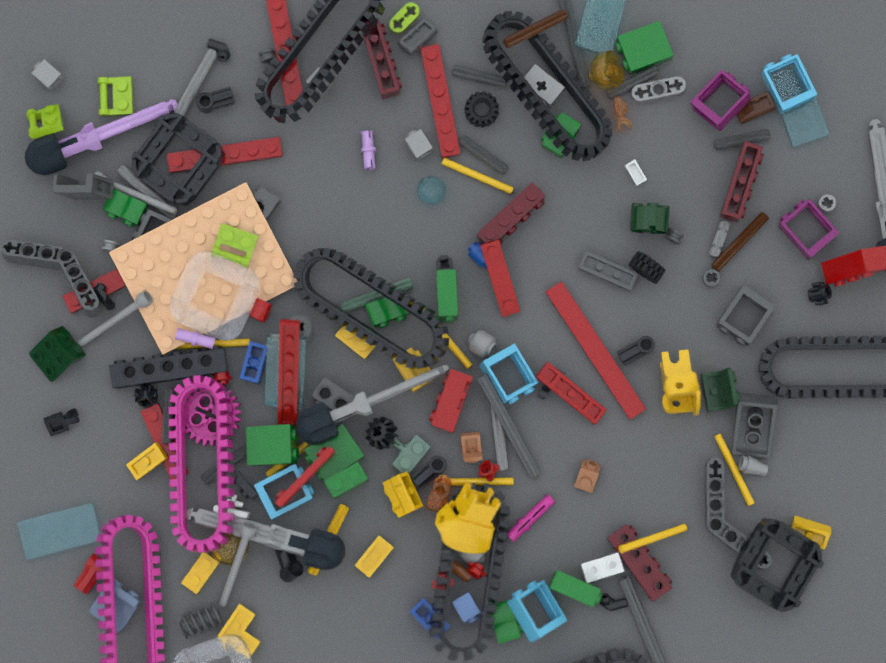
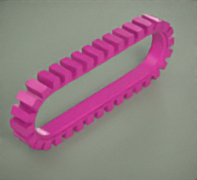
[168,375,235,553]
[95,515,165,663]

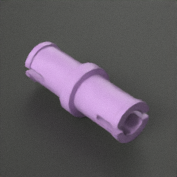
[361,130,376,170]
[175,328,215,349]

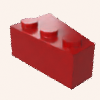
[821,246,886,287]
[429,369,473,434]

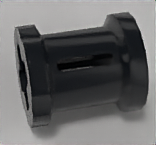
[436,255,453,270]

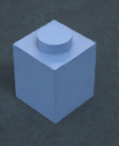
[452,592,480,623]

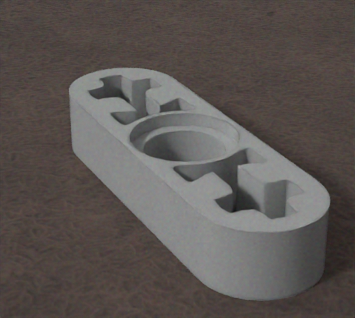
[631,76,686,103]

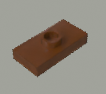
[737,91,776,125]

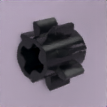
[808,282,832,305]
[134,384,158,408]

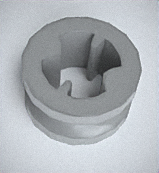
[818,194,836,213]
[101,240,120,252]

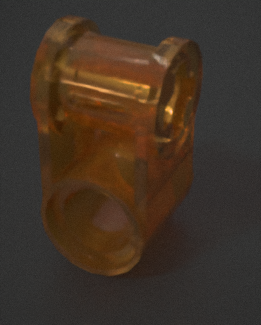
[425,475,451,513]

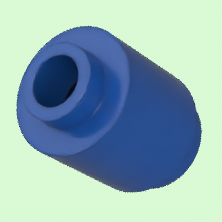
[468,242,487,269]

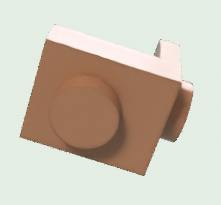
[460,431,483,463]
[574,459,601,493]

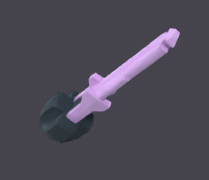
[25,99,178,175]

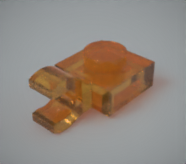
[613,97,632,132]

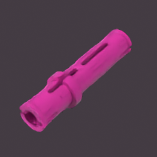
[506,494,556,543]

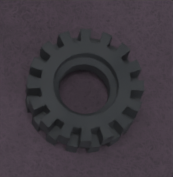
[465,91,499,128]
[629,251,666,284]

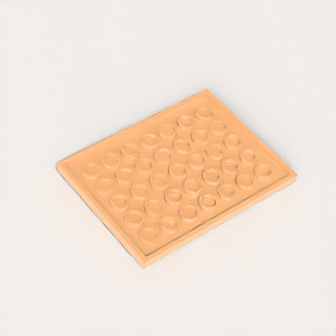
[109,182,298,355]

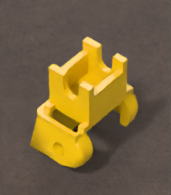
[660,350,701,416]
[435,481,501,554]

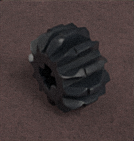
[365,417,398,450]

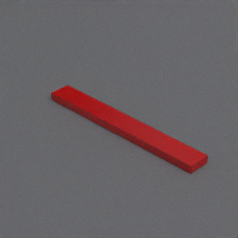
[545,281,646,420]

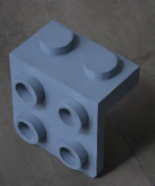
[89,578,142,632]

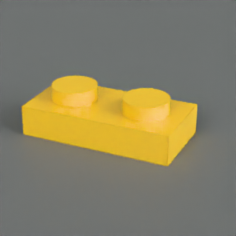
[335,326,376,360]
[126,442,168,481]
[354,536,394,578]
[181,553,220,594]

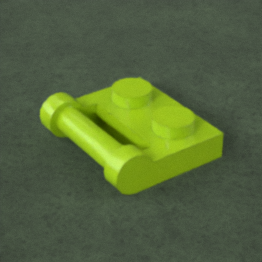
[97,76,134,117]
[26,104,64,139]
[211,223,258,268]

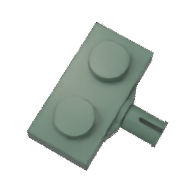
[391,435,431,474]

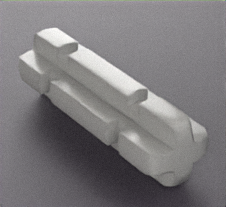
[709,220,730,258]

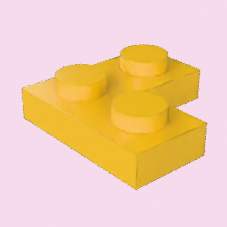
[218,604,261,658]

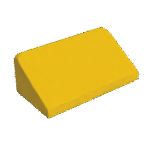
[791,516,831,550]

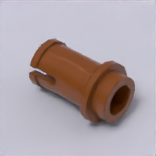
[452,560,472,583]

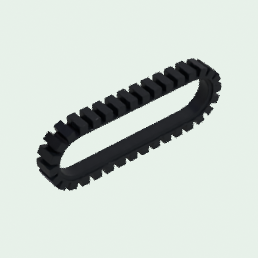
[482,11,612,161]
[293,248,449,369]
[758,336,886,399]

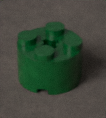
[630,203,670,234]

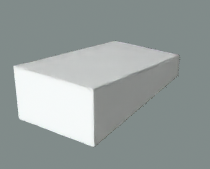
[624,159,647,186]

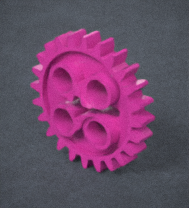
[185,387,242,447]

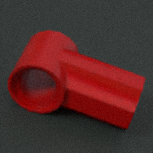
[249,298,272,323]
[73,553,103,595]

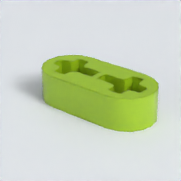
[389,2,420,35]

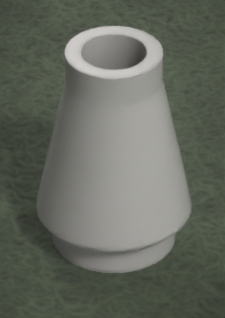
[738,455,768,476]

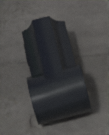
[196,87,235,113]
[617,336,655,366]
[411,456,447,490]
[275,549,304,582]

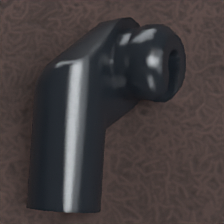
[207,39,230,62]
[94,283,115,310]
[599,593,628,611]

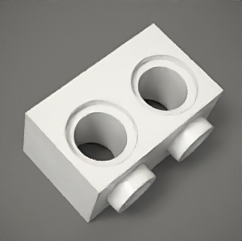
[580,553,624,583]

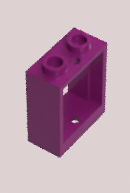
[690,70,751,132]
[778,199,839,260]

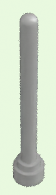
[95,171,177,214]
[78,290,153,347]
[219,522,257,607]

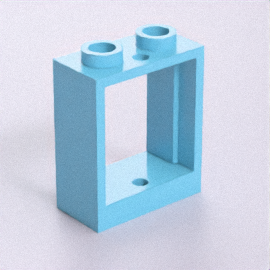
[761,54,818,114]
[479,343,539,405]
[254,464,315,520]
[507,580,568,643]

